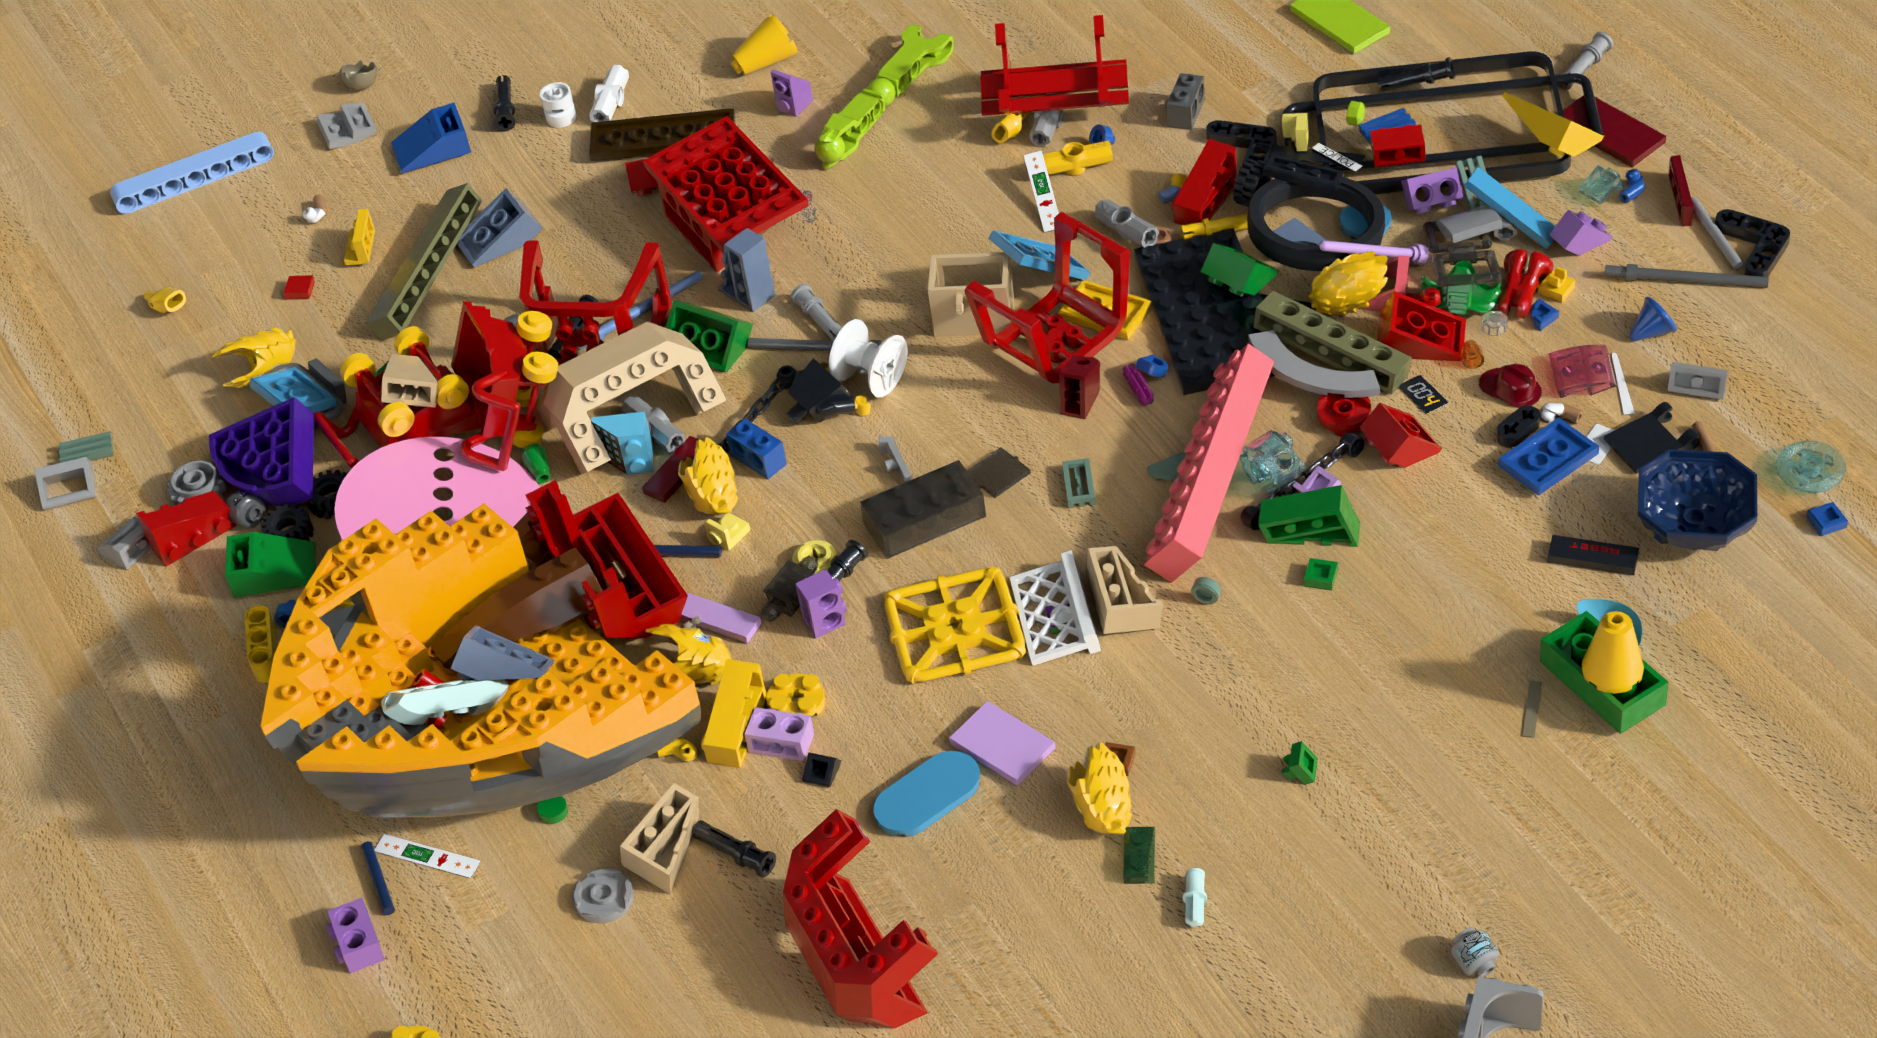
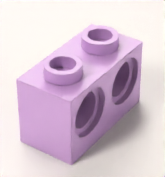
[744,707,814,761]

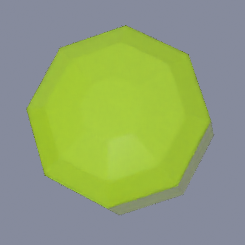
[1346,101,1365,126]

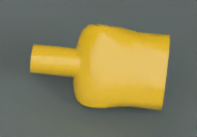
[992,112,1029,144]
[144,287,186,314]

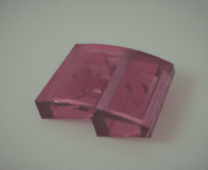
[1549,345,1616,398]

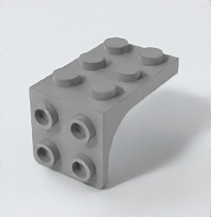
[1458,976,1544,1038]

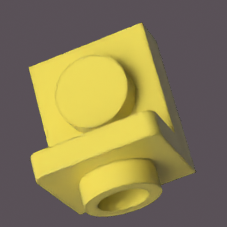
[1282,113,1309,151]
[705,513,750,551]

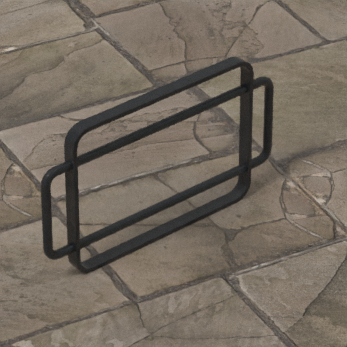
[1282,51,1603,194]

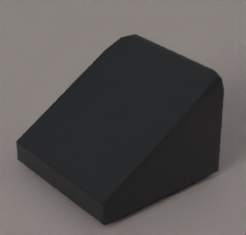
[802,752,841,787]

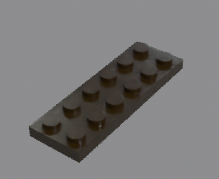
[589,108,735,161]

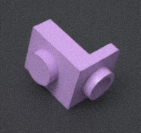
[1292,466,1342,493]

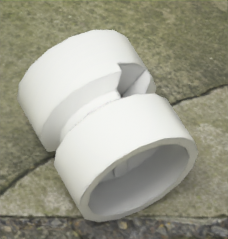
[540,82,577,128]

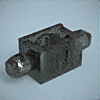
[761,555,818,622]

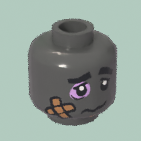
[226,491,266,528]

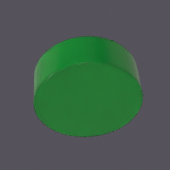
[537,796,568,824]

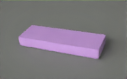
[680,593,762,644]

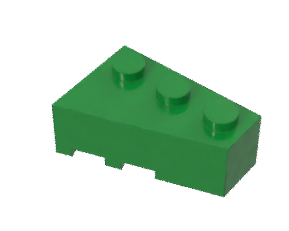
[1259,485,1360,547]

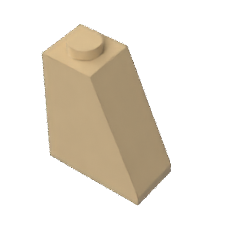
[381,354,437,408]

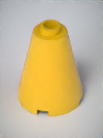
[730,14,798,75]
[1582,611,1644,694]

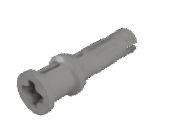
[1559,31,1614,90]
[791,284,842,341]

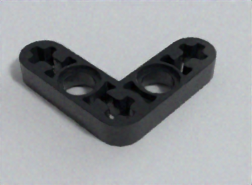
[1206,120,1277,168]
[1715,209,1790,277]

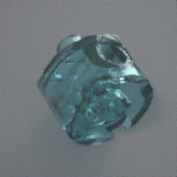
[1240,430,1305,495]

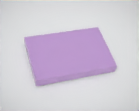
[949,701,1056,786]

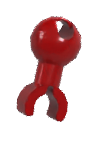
[1406,287,1441,307]

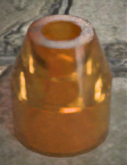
[1461,340,1484,369]

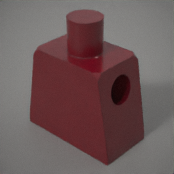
[1059,355,1101,419]

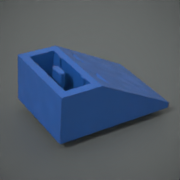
[391,103,471,173]

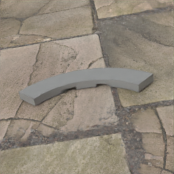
[1248,330,1380,398]

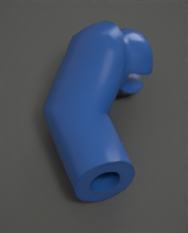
[1619,169,1645,203]

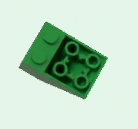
[225,532,316,598]

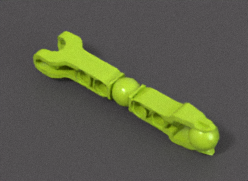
[814,24,954,169]

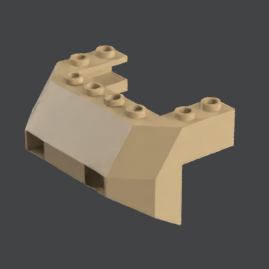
[537,322,726,474]

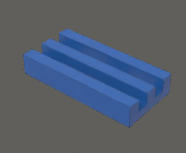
[1359,108,1416,145]

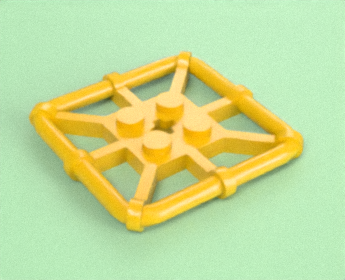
[884,566,1026,684]

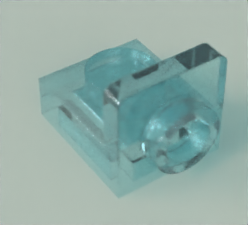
[1579,165,1623,205]

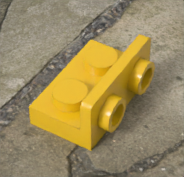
[344,208,375,265]

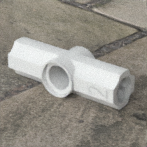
[589,65,629,122]

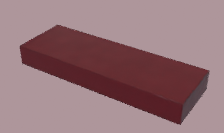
[1668,155,1693,227]
[642,436,699,503]

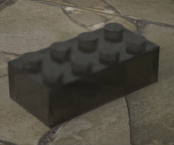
[860,460,986,559]

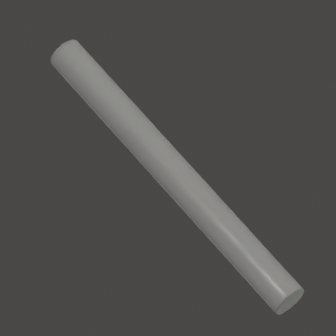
[1691,196,1744,270]

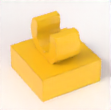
[1538,266,1575,303]

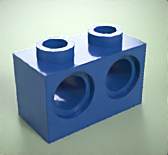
[726,419,787,479]

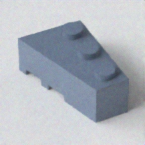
[719,228,775,312]

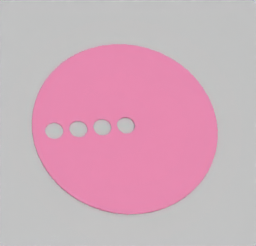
[335,437,540,567]

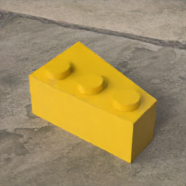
[701,659,767,768]

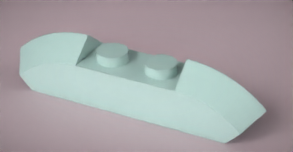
[381,679,509,725]

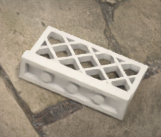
[1009,550,1101,666]

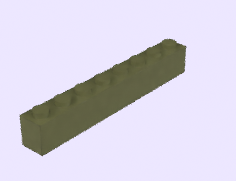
[366,183,482,341]

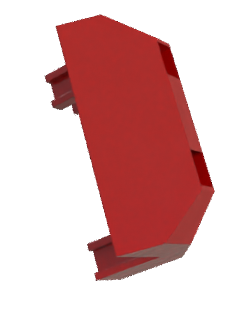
[525,480,688,638]
[783,809,938,1028]

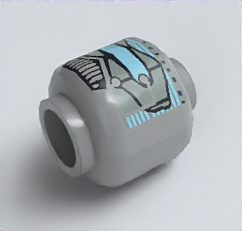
[1451,928,1499,977]

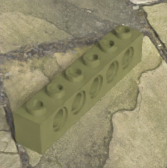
[1254,291,1412,395]

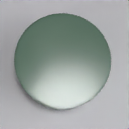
[1191,577,1221,604]

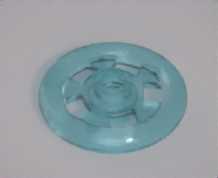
[1776,441,1846,493]

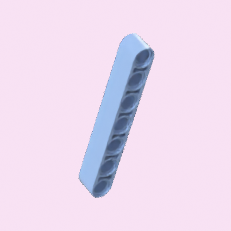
[110,132,274,214]

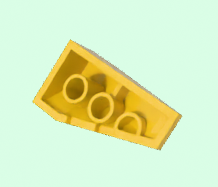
[1502,92,1604,157]

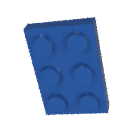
[1498,417,1599,496]

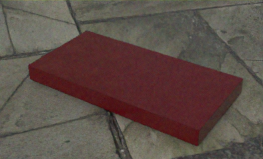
[1563,95,1666,168]

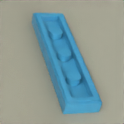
[1464,167,1555,250]

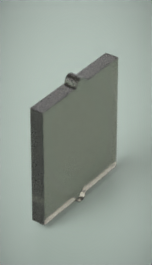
[965,447,1031,498]

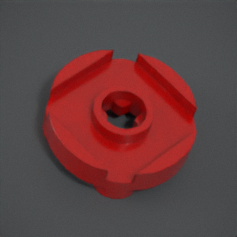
[1317,393,1372,437]

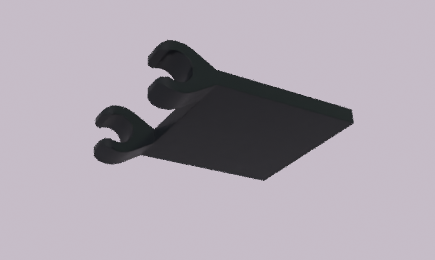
[1604,402,1699,474]

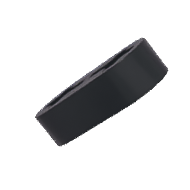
[1497,406,1540,448]

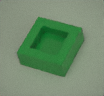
[1304,558,1338,591]

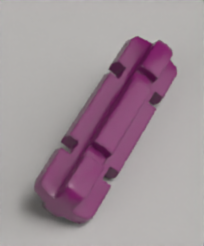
[1122,363,1154,406]

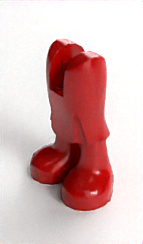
[1498,249,1554,318]

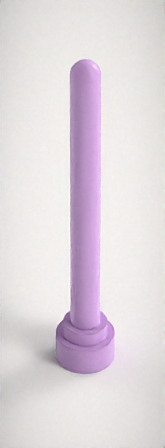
[1319,240,1429,265]

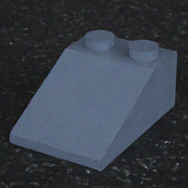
[457,188,543,267]
[450,625,555,680]

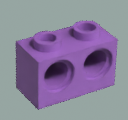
[1401,167,1463,214]
[795,569,847,638]
[326,898,385,973]

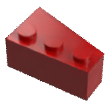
[1171,139,1237,225]
[136,491,236,567]

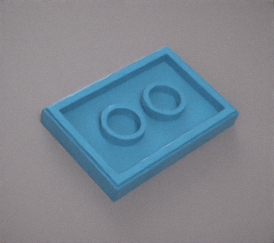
[250,367,336,413]

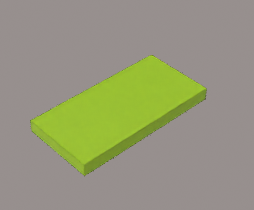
[1290,0,1390,54]

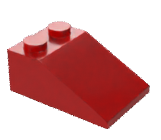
[1377,291,1466,361]

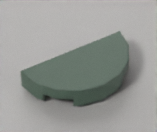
[1147,451,1186,483]

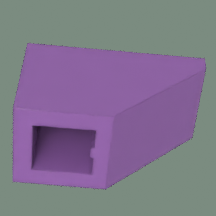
[770,69,813,117]
[1549,210,1612,256]

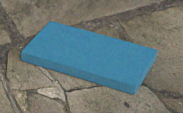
[988,230,1090,280]

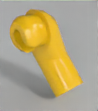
[658,738,697,761]

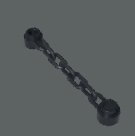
[717,365,797,453]
[1241,433,1365,531]

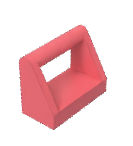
[1364,256,1409,310]

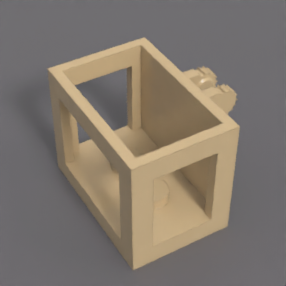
[928,252,1014,337]

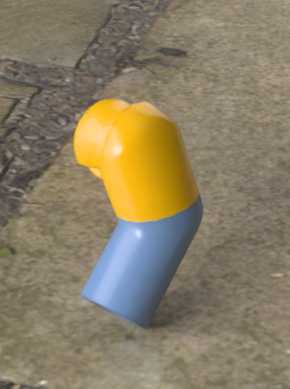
[1158,173,1187,204]

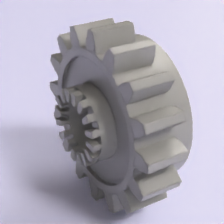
[167,461,228,505]

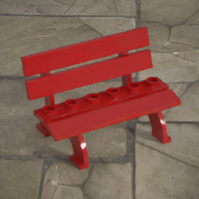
[980,15,1129,116]

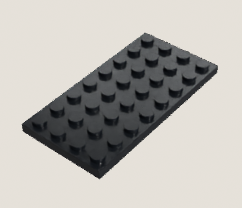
[1134,228,1276,395]

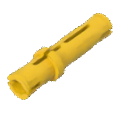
[1180,213,1248,239]

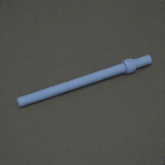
[578,270,703,351]

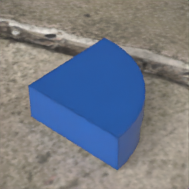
[1532,299,1559,331]

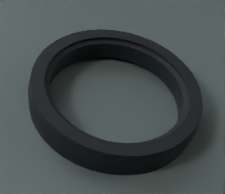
[1247,177,1385,271]

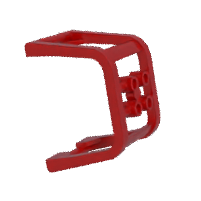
[965,212,1130,384]
[519,240,672,366]

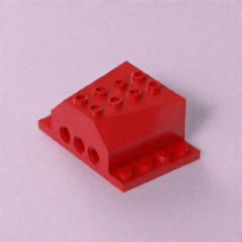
[643,116,809,273]

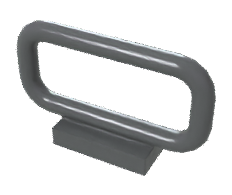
[261,358,347,428]

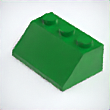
[666,300,753,372]

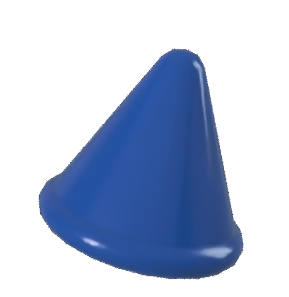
[1630,296,1677,341]

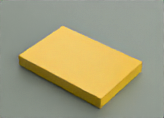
[1058,280,1152,341]

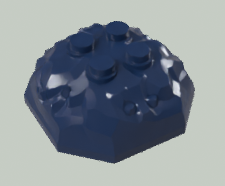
[1637,449,1758,551]

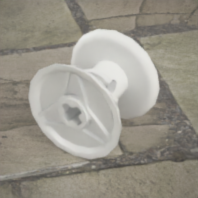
[828,319,908,398]

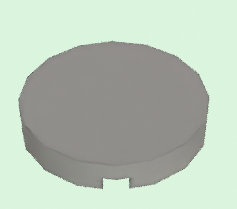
[573,868,634,924]

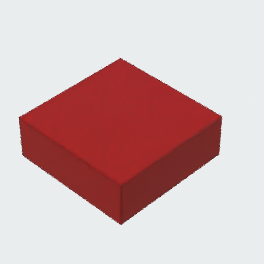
[283,275,315,299]

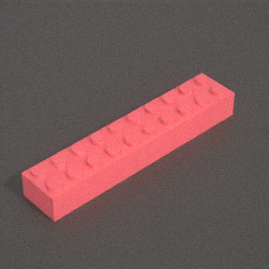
[1144,343,1274,583]

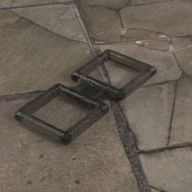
[1423,221,1502,287]

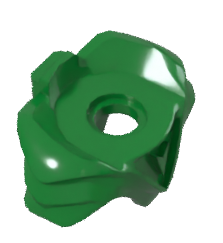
[1420,260,1502,315]

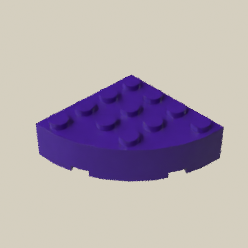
[209,397,314,506]

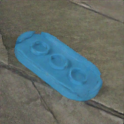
[873,751,980,837]

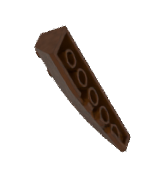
[431,547,603,667]

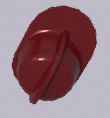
[1479,364,1542,407]

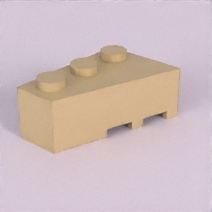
[1085,546,1163,634]
[620,783,699,894]

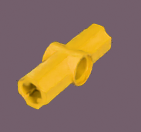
[1043,141,1113,175]

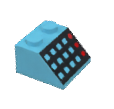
[591,412,654,475]

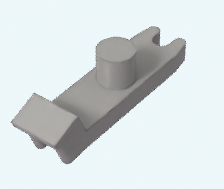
[878,434,912,486]

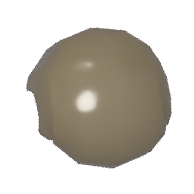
[339,60,377,90]

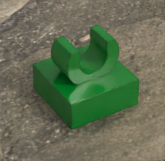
[1281,741,1318,785]

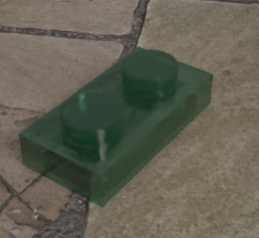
[1123,827,1156,884]

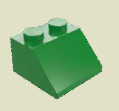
[1201,243,1279,297]

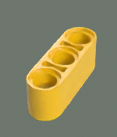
[244,605,278,683]

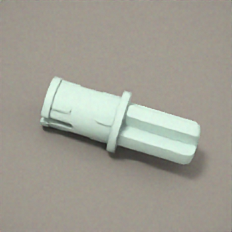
[1182,868,1207,928]

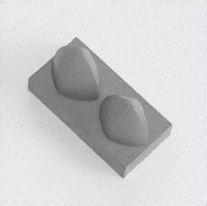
[1668,362,1728,400]

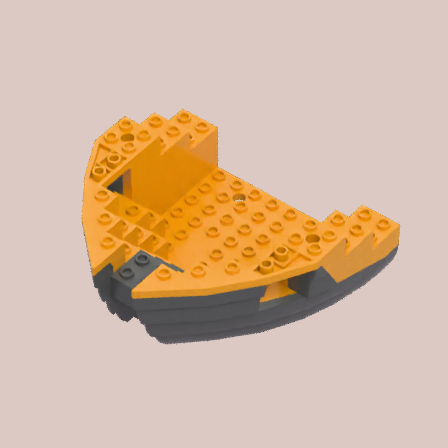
[260,503,701,818]

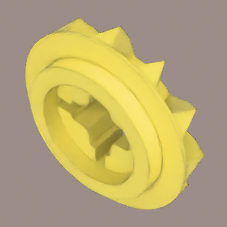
[792,540,837,577]

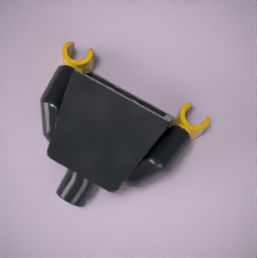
[786,358,871,425]

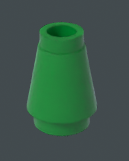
[521,443,551,484]

